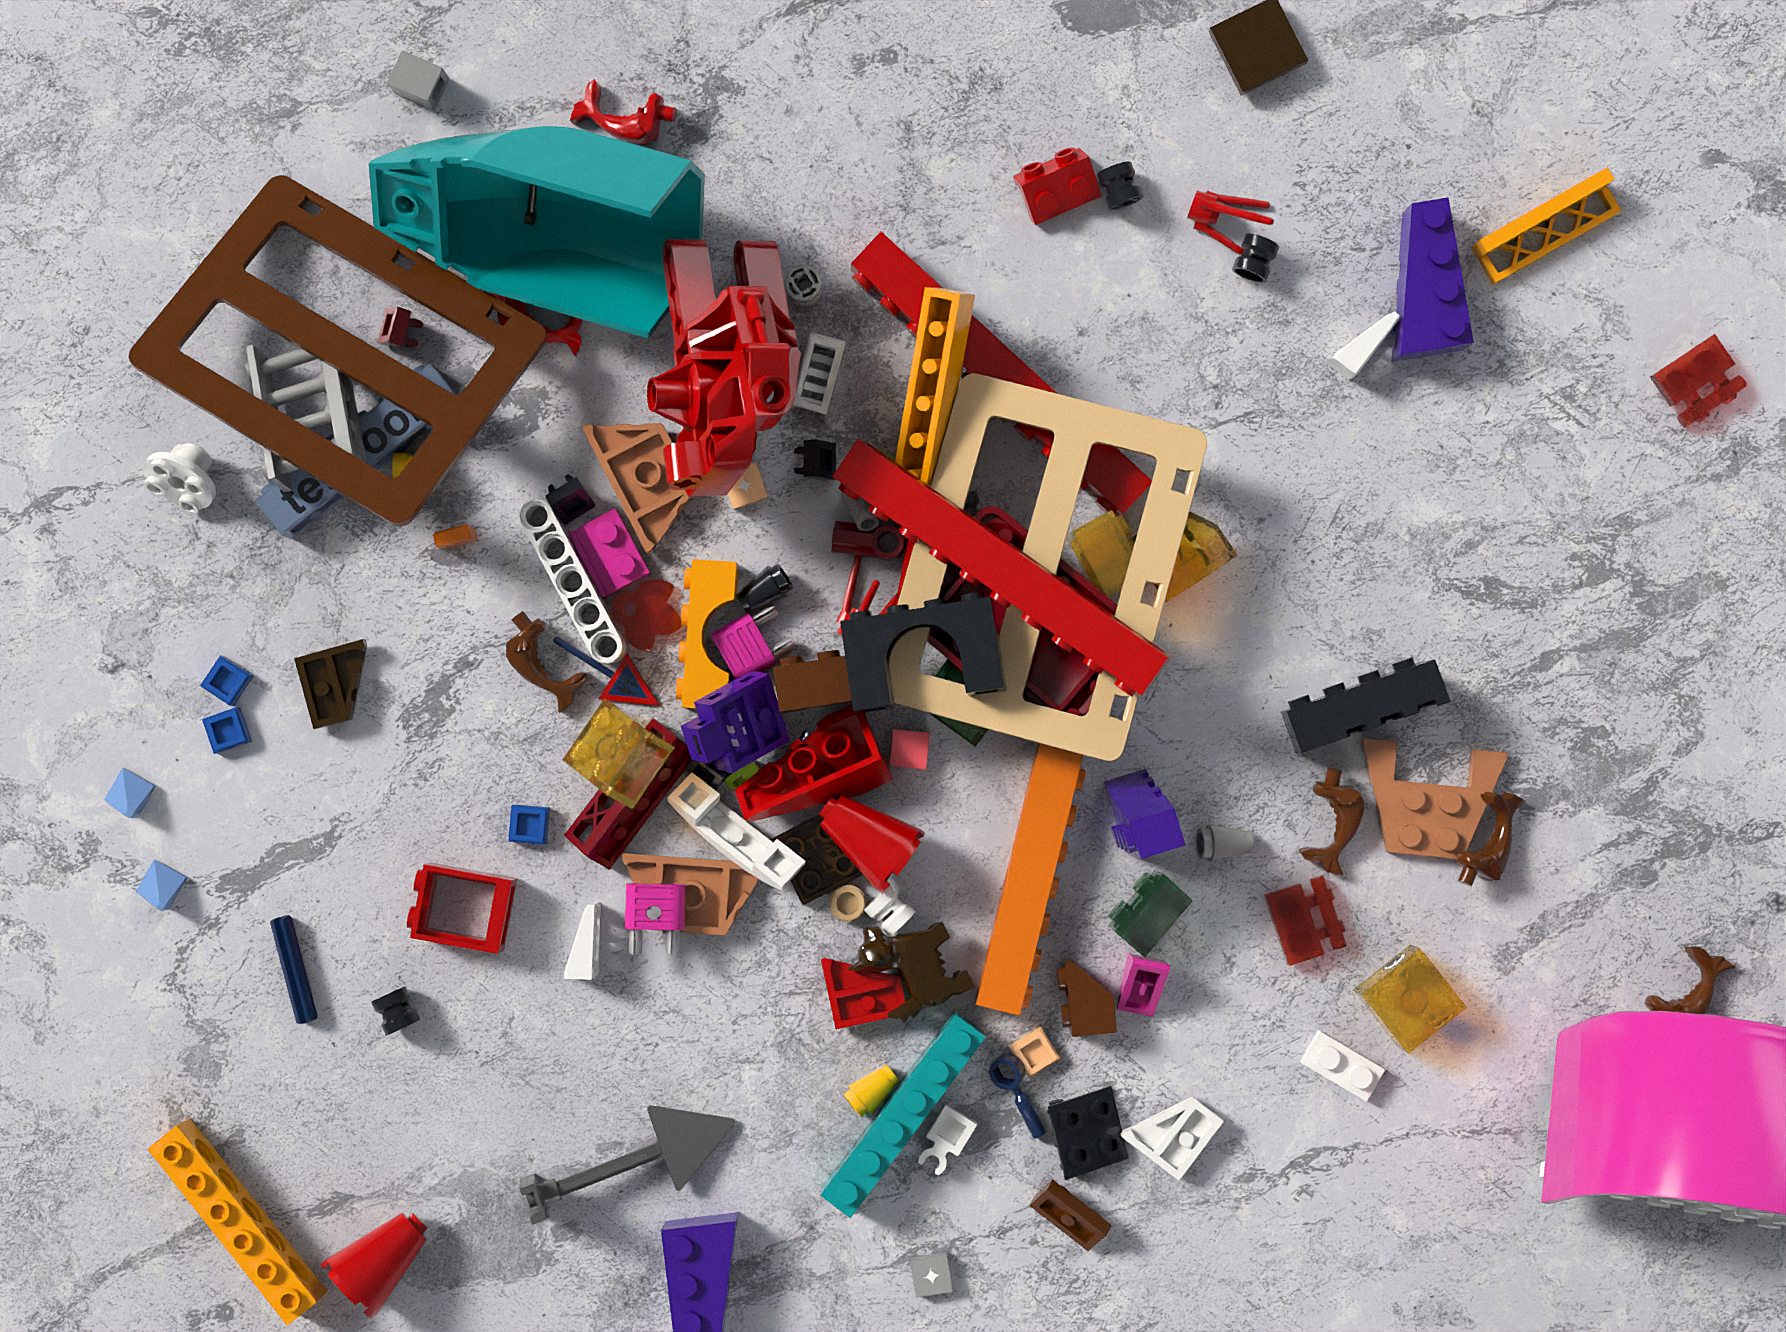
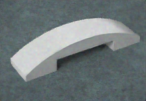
[667,773,806,890]

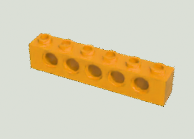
[147,1118,328,1326]

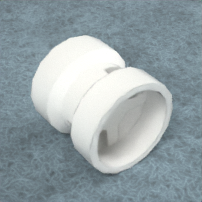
[864,885,916,937]

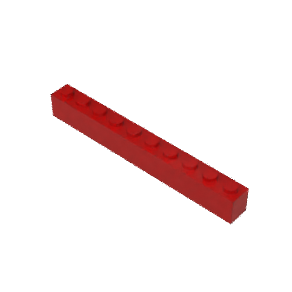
[851,231,1152,518]
[832,439,1172,697]

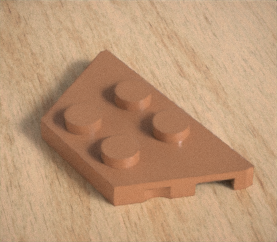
[581,423,692,554]
[622,853,759,936]

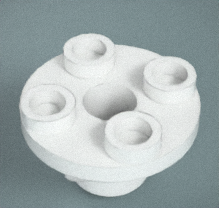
[143,443,216,515]

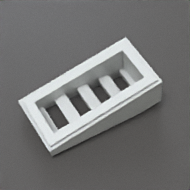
[1327,311,1400,380]
[793,332,846,415]
[564,902,601,980]

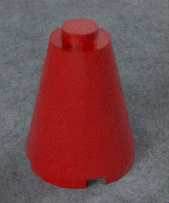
[818,795,925,893]
[321,1213,428,1319]

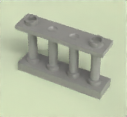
[245,345,367,492]

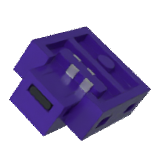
[681,671,790,773]

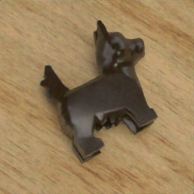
[848,922,975,1023]

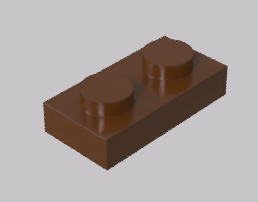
[1029,1179,1112,1251]

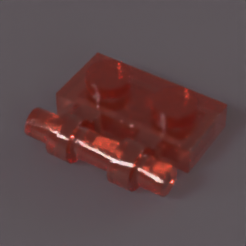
[1650,334,1747,428]
[1263,875,1347,966]

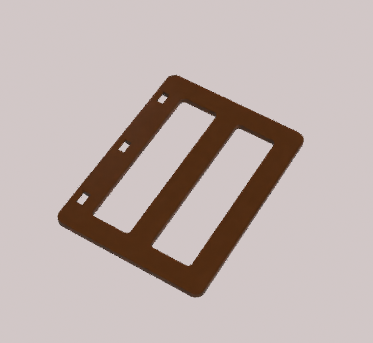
[129,175,547,527]

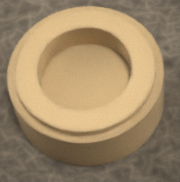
[829,884,866,922]

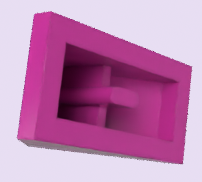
[1117,953,1170,1017]

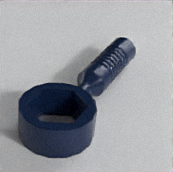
[989,1053,1046,1139]

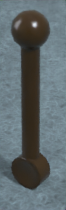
[524,184,537,226]

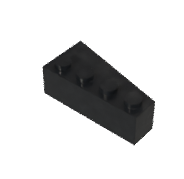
[1281,657,1451,753]

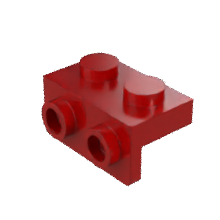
[1013,147,1102,225]

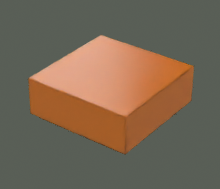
[433,524,478,550]

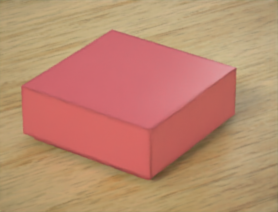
[889,729,930,770]

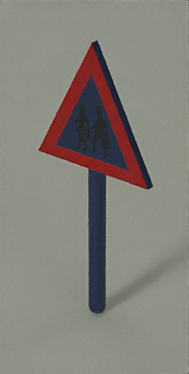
[553,637,659,706]

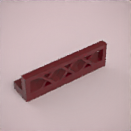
[564,718,691,870]

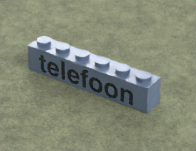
[255,363,457,539]

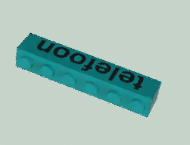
[820,1010,986,1218]

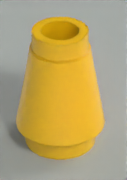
[843,1064,899,1118]

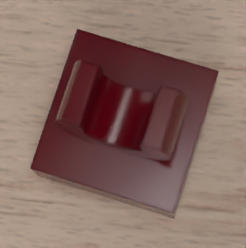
[377,306,423,347]

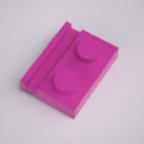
[568,508,651,599]

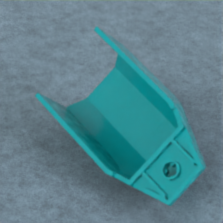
[368,126,705,339]

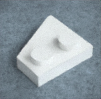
[1120,1096,1224,1180]

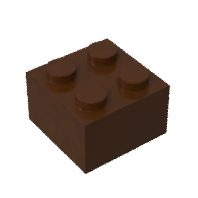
[773,650,852,713]

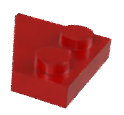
[821,958,906,1029]

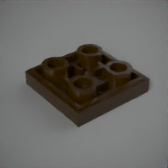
[1208,0,1308,96]
[770,815,863,905]

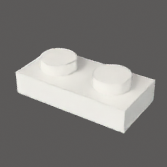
[1300,1030,1385,1102]

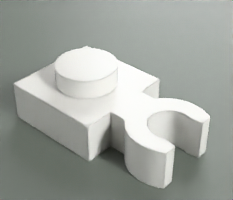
[918,1103,977,1175]

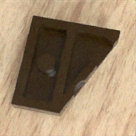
[294,639,367,730]

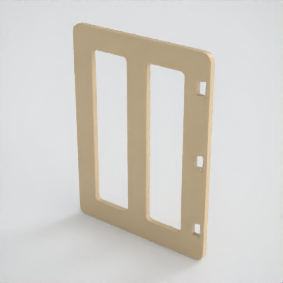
[890,373,1207,762]

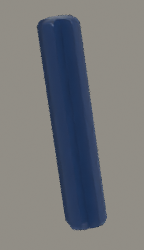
[270,915,318,1024]

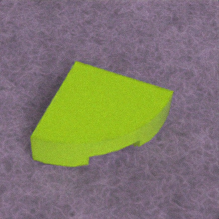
[724,761,760,791]

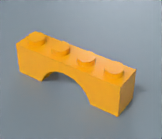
[676,559,739,709]

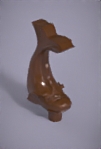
[506,611,588,713]
[1298,768,1364,876]
[1456,791,1525,887]
[1644,946,1735,1014]

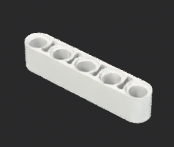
[519,499,627,664]

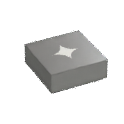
[910,1252,953,1298]

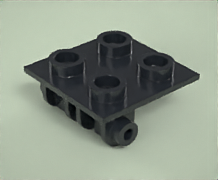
[1047,1086,1129,1180]

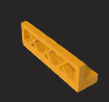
[1471,167,1622,285]

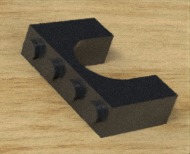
[840,592,1007,714]

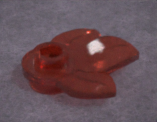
[610,579,682,652]

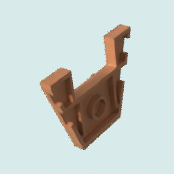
[1361,738,1508,859]

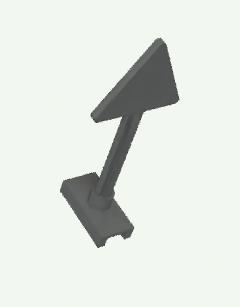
[520,1105,735,1225]

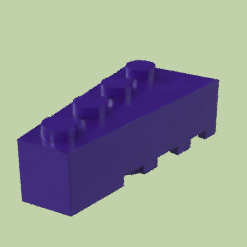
[1391,197,1474,362]
[1104,769,1186,859]
[661,1212,739,1332]

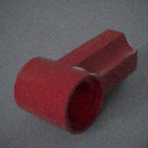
[831,520,906,561]

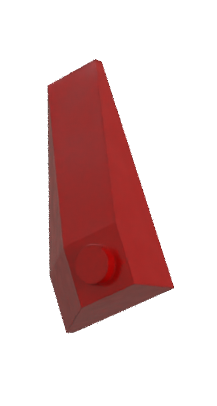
[735,705,894,823]

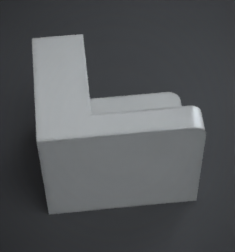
[387,51,449,111]

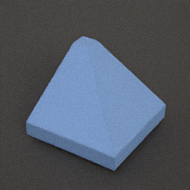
[104,768,156,818]
[136,859,187,911]

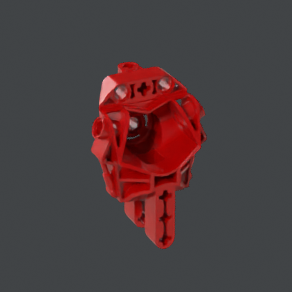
[647,239,801,497]

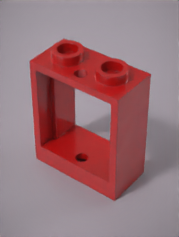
[407,862,518,954]

